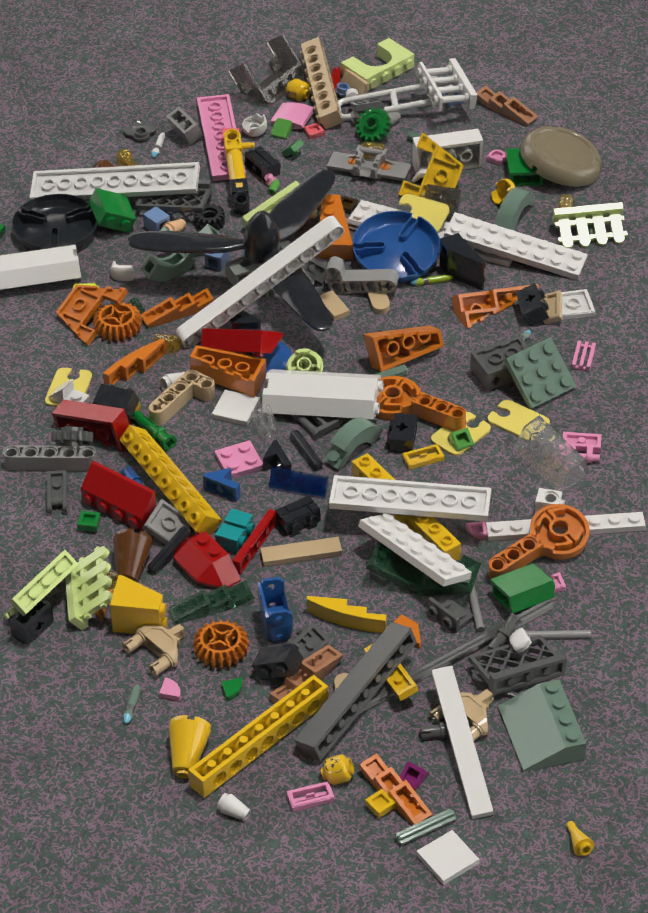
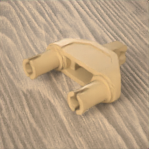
[122,624,185,677]
[429,689,494,741]

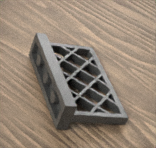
[136,180,213,212]
[468,635,567,696]

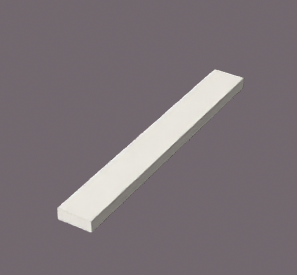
[432,666,494,819]

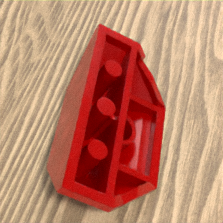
[174,531,241,590]

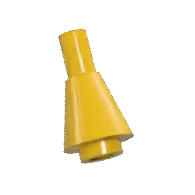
[566,821,595,856]

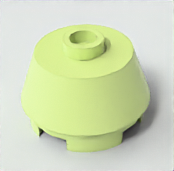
[286,348,323,372]

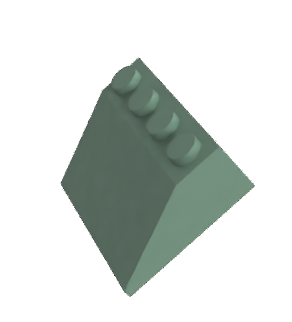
[498,680,586,772]

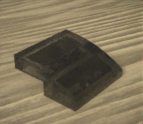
[425,184,461,223]

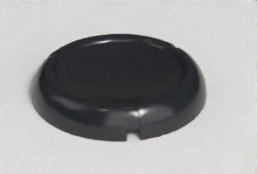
[12,194,98,251]

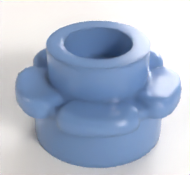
[335,83,350,97]

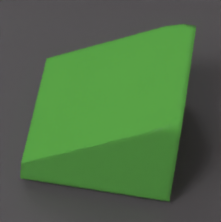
[271,118,292,140]
[448,427,475,451]

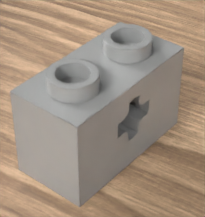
[166,107,203,145]

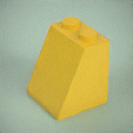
[110,575,168,634]

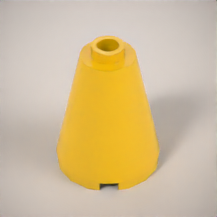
[169,715,211,778]

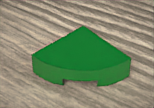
[221,677,243,702]

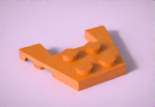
[56,285,128,346]

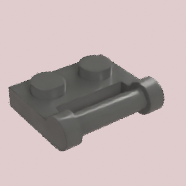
[349,98,385,114]
[292,415,342,440]

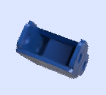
[257,577,293,643]

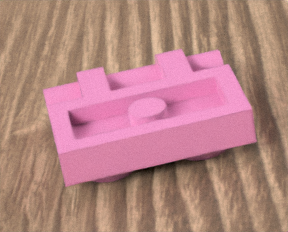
[561,432,602,464]

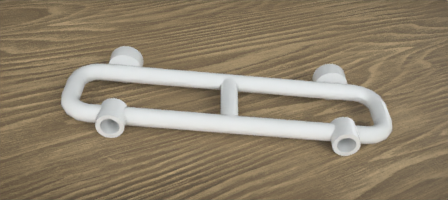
[338,75,455,123]

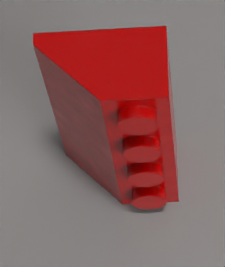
[201,328,283,357]
[81,461,157,532]

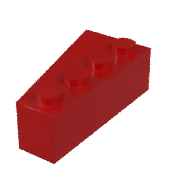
[52,400,130,452]

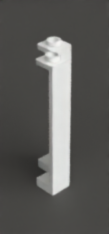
[0,245,81,290]
[262,369,384,419]

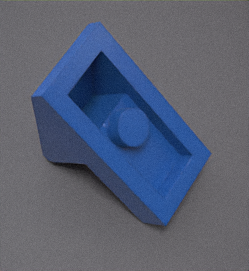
[203,468,241,502]

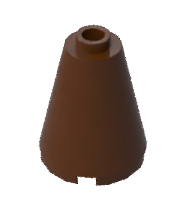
[113,529,153,582]

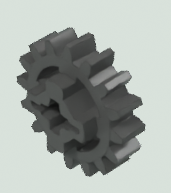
[51,426,93,446]

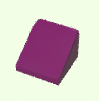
[400,761,430,790]

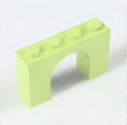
[341,38,415,91]

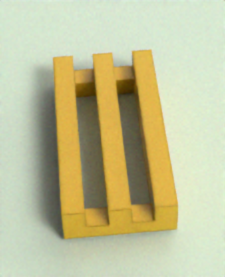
[402,444,445,470]

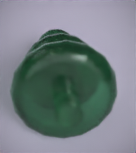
[127,298,145,314]

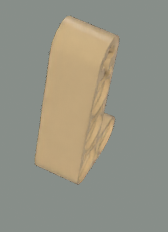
[149,370,215,426]

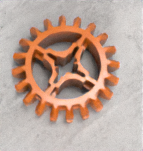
[93,302,142,343]
[193,619,249,670]

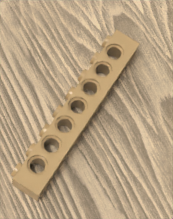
[300,37,343,130]

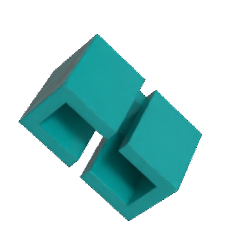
[215,508,255,554]

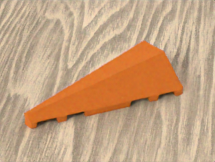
[452,284,539,328]

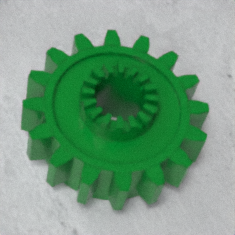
[355,107,392,144]

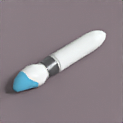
[151,133,165,158]

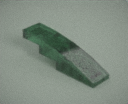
[168,580,255,624]

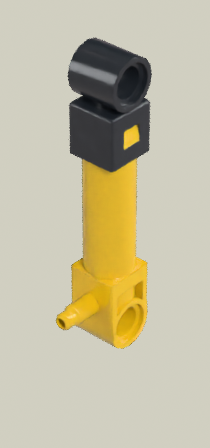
[224,129,255,215]

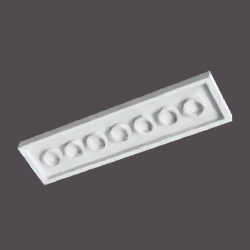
[444,212,588,280]
[329,475,491,522]

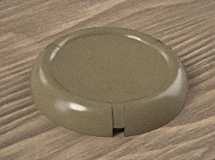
[520,126,602,186]

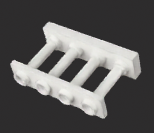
[416,58,477,111]

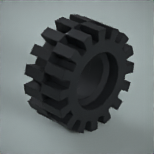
[194,203,225,231]

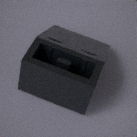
[439,233,486,290]

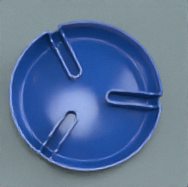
[353,211,440,283]

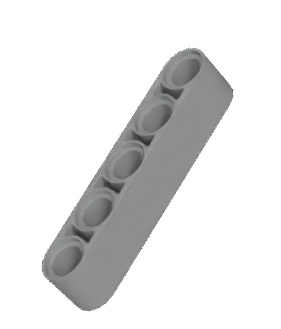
[3,445,97,471]

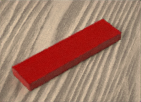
[232,509,277,575]

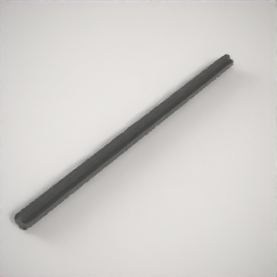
[359,600,554,714]

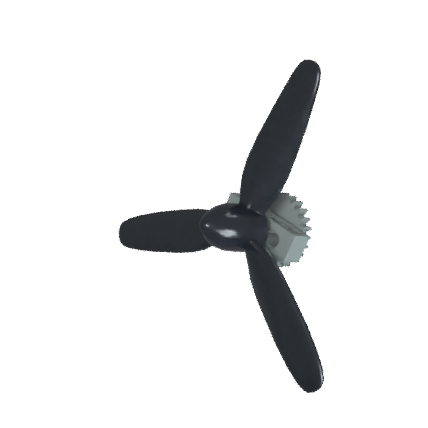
[128,170,336,331]

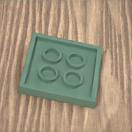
[503,337,576,409]

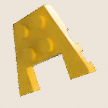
[398,133,464,198]

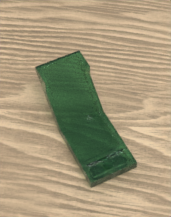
[366,540,481,596]

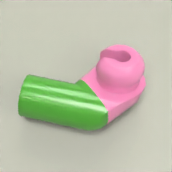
[264,173,280,195]

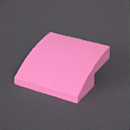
[270,102,315,130]

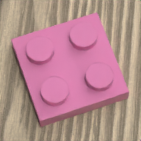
[215,440,263,479]

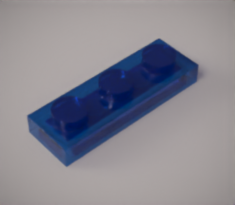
[269,467,329,497]

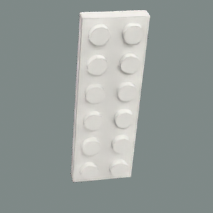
[358,513,472,587]

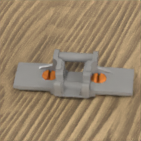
[327,145,411,181]

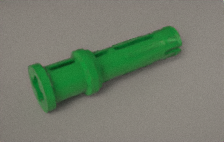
[132,410,177,451]

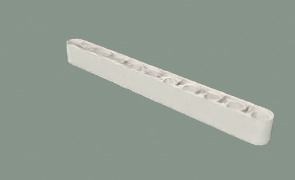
[176,216,344,348]

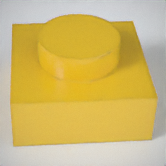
[365,789,396,818]

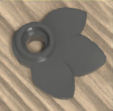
[124,121,156,141]

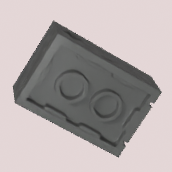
[470,336,529,391]

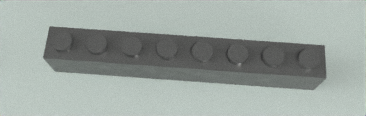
[295,622,417,761]

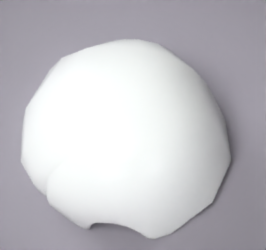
[242,113,267,137]

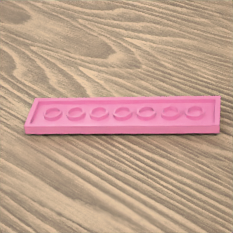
[197,94,246,181]

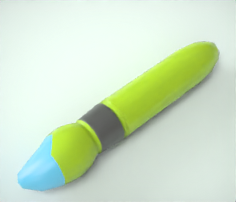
[411,275,454,286]

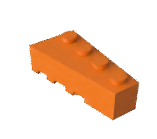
[318,194,354,259]
[363,326,444,372]
[190,345,266,398]

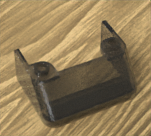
[228,34,306,104]

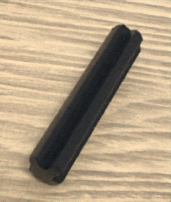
[290,430,323,471]
[147,525,191,573]

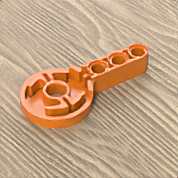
[376,376,466,431]
[488,504,590,579]

